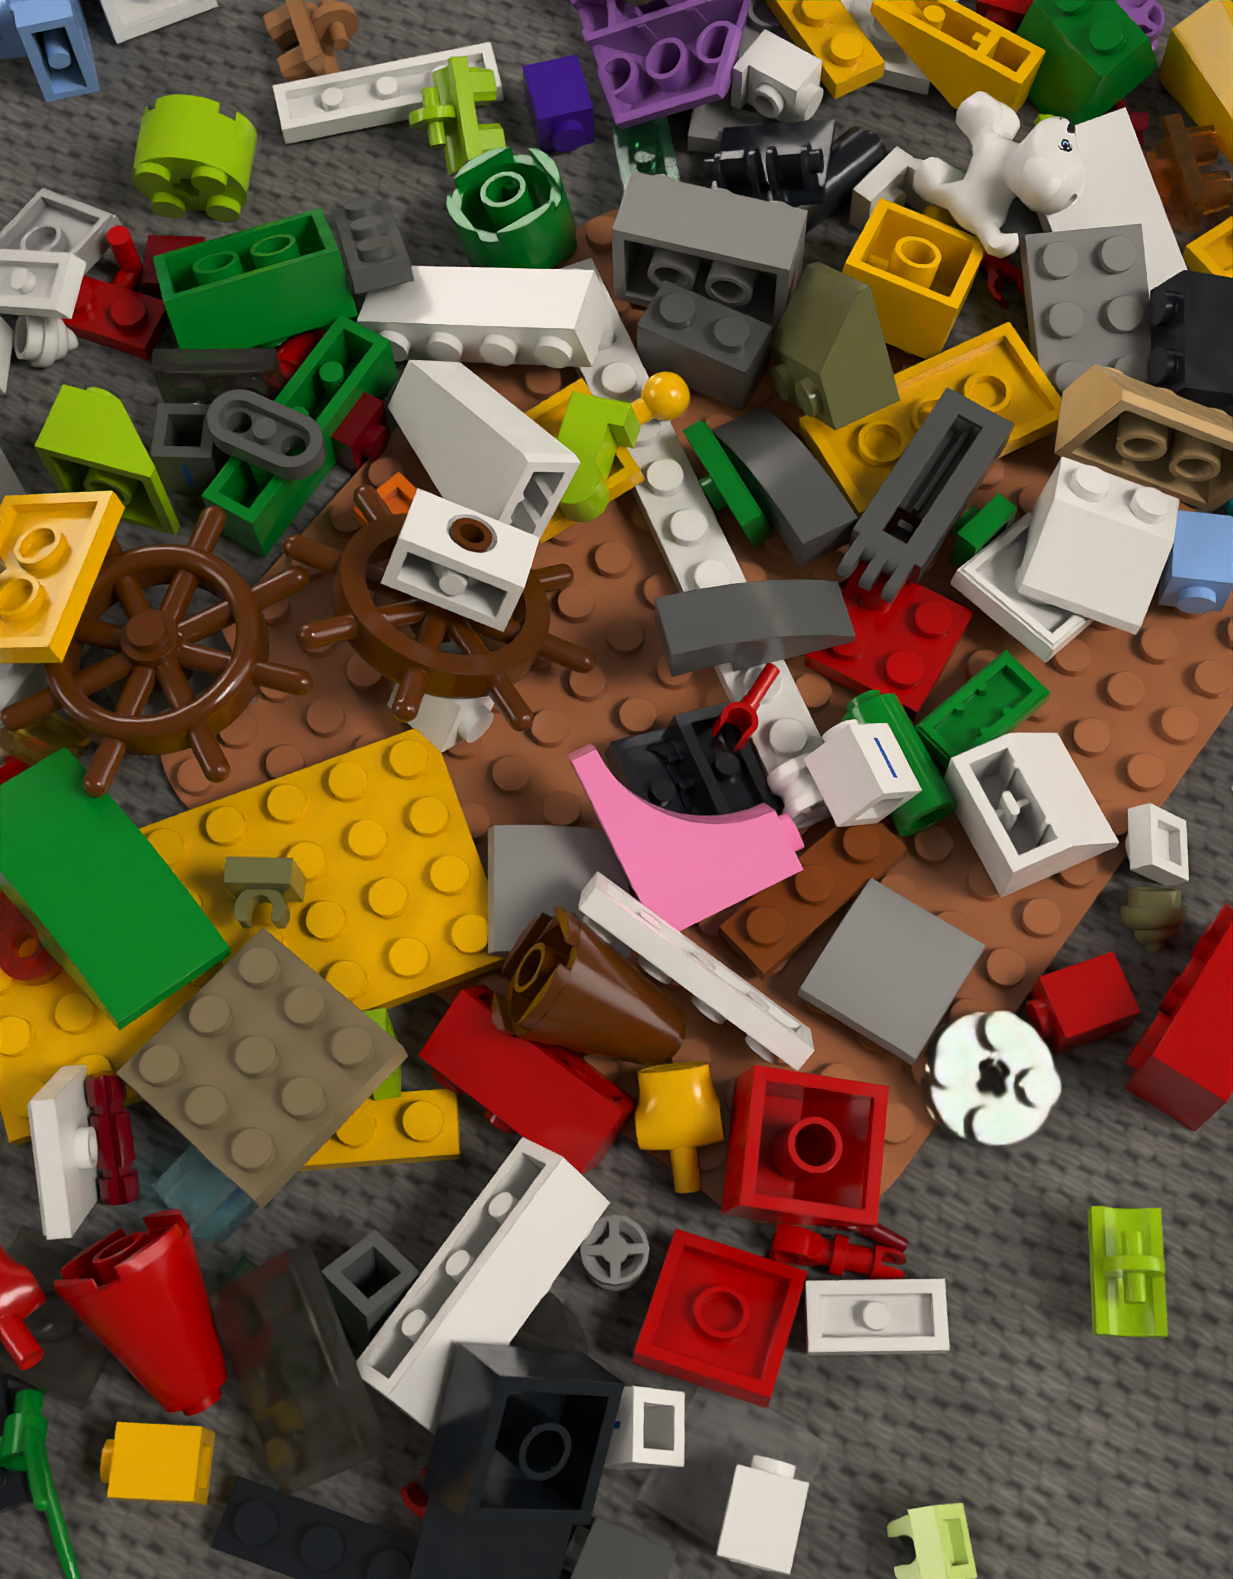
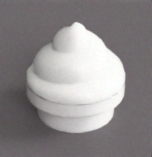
[14,315,78,368]

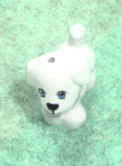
[913,91,1088,258]

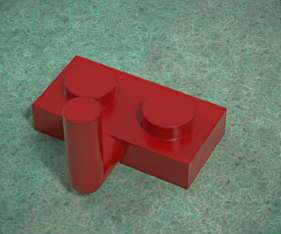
[62,225,170,360]

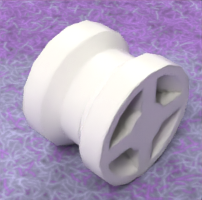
[767,753,832,829]

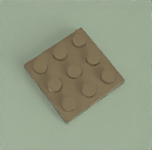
[116,927,408,1209]

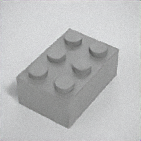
[612,171,808,336]

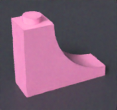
[567,743,804,931]

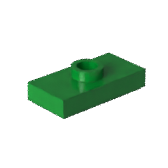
[683,419,773,547]
[914,650,1051,770]

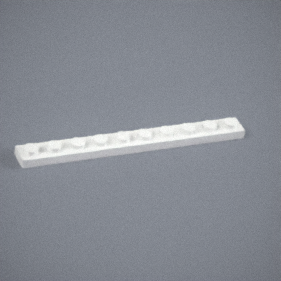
[560,258,824,780]

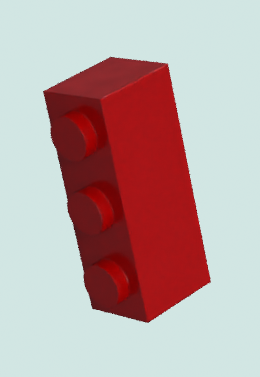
[418,984,638,1176]

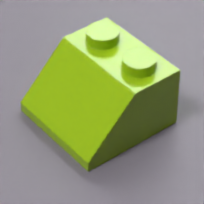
[34,384,180,536]

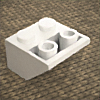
[944,733,1119,898]

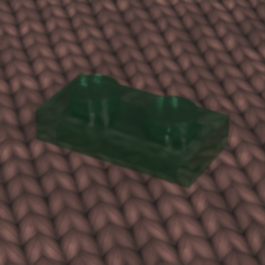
[612,116,680,194]

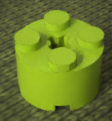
[132,94,257,222]

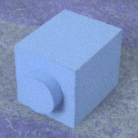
[1158,510,1233,614]

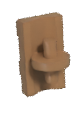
[263,0,359,82]

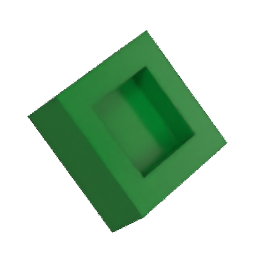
[950,493,1017,569]

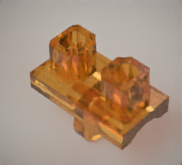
[1143,113,1233,233]

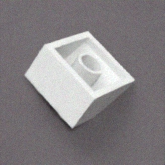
[1017,456,1179,635]

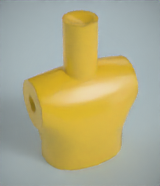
[635,1061,725,1193]

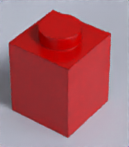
[1026,951,1141,1055]

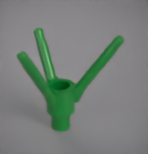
[0,1389,81,1579]

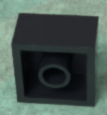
[423,1342,625,1525]

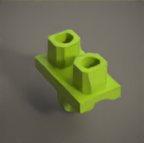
[408,56,506,175]
[1087,1206,1168,1339]

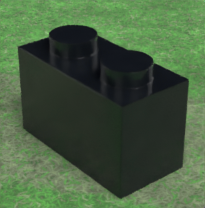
[1147,270,1233,410]

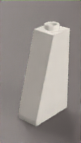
[388,360,581,538]

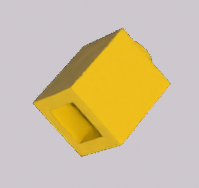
[100,1422,215,1505]

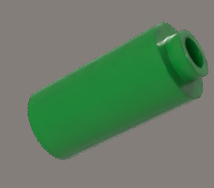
[840,690,957,836]

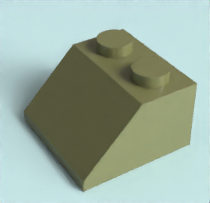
[770,261,900,430]

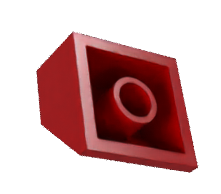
[721,1065,889,1227]

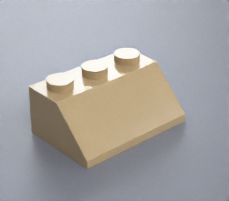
[1054,364,1233,511]

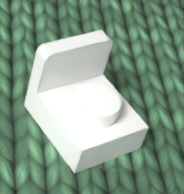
[849,146,933,232]

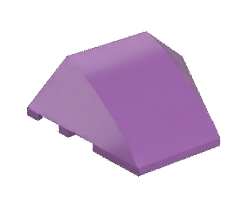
[570,0,751,130]

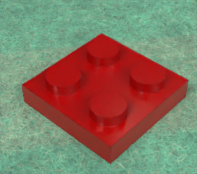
[803,561,974,722]
[632,1228,808,1409]

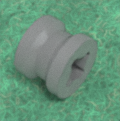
[580,1214,650,1292]

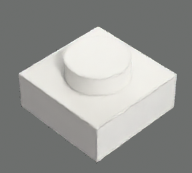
[1125,803,1189,886]

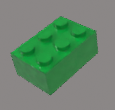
[153,207,358,367]

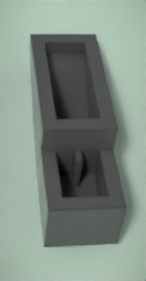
[711,406,858,567]
[655,579,856,677]

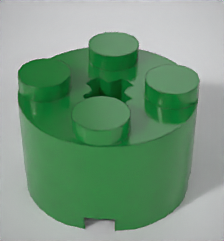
[446,147,577,269]

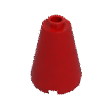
[53,1208,228,1416]

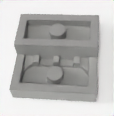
[488,825,630,959]
[797,878,986,1066]

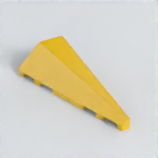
[1158,0,1233,165]

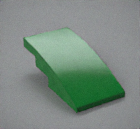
[0,746,231,1030]

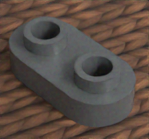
[206,389,326,480]

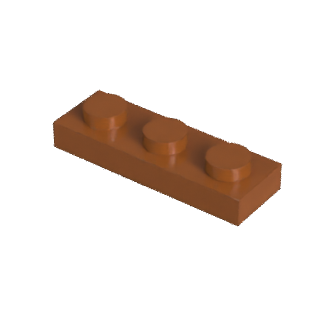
[718,821,907,981]

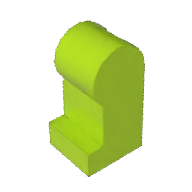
[557,391,641,522]

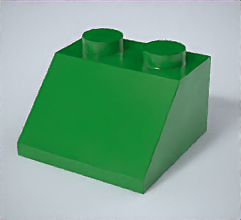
[1016,0,1159,126]

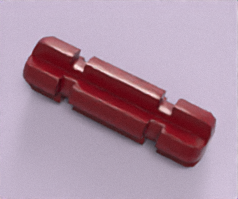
[85,1071,140,1206]

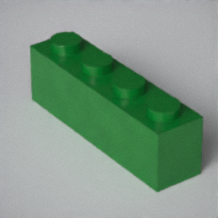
[201,314,398,558]

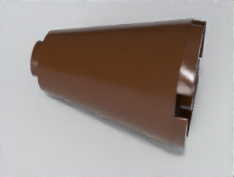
[492,906,686,1067]

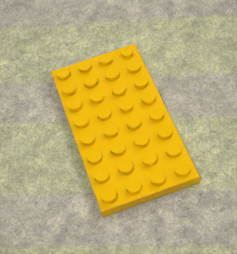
[0,728,506,1146]

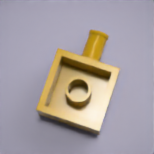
[842,197,986,359]

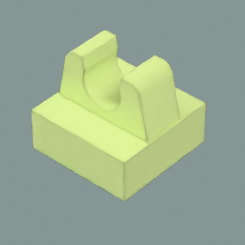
[887,1503,977,1579]

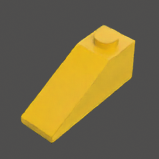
[869,0,1046,113]

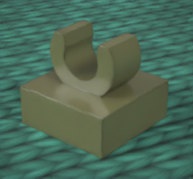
[223,857,306,929]

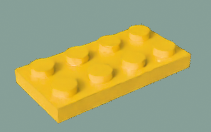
[798,322,1061,522]

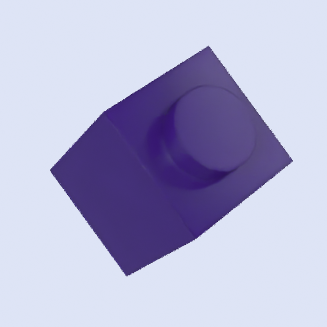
[522,54,595,153]

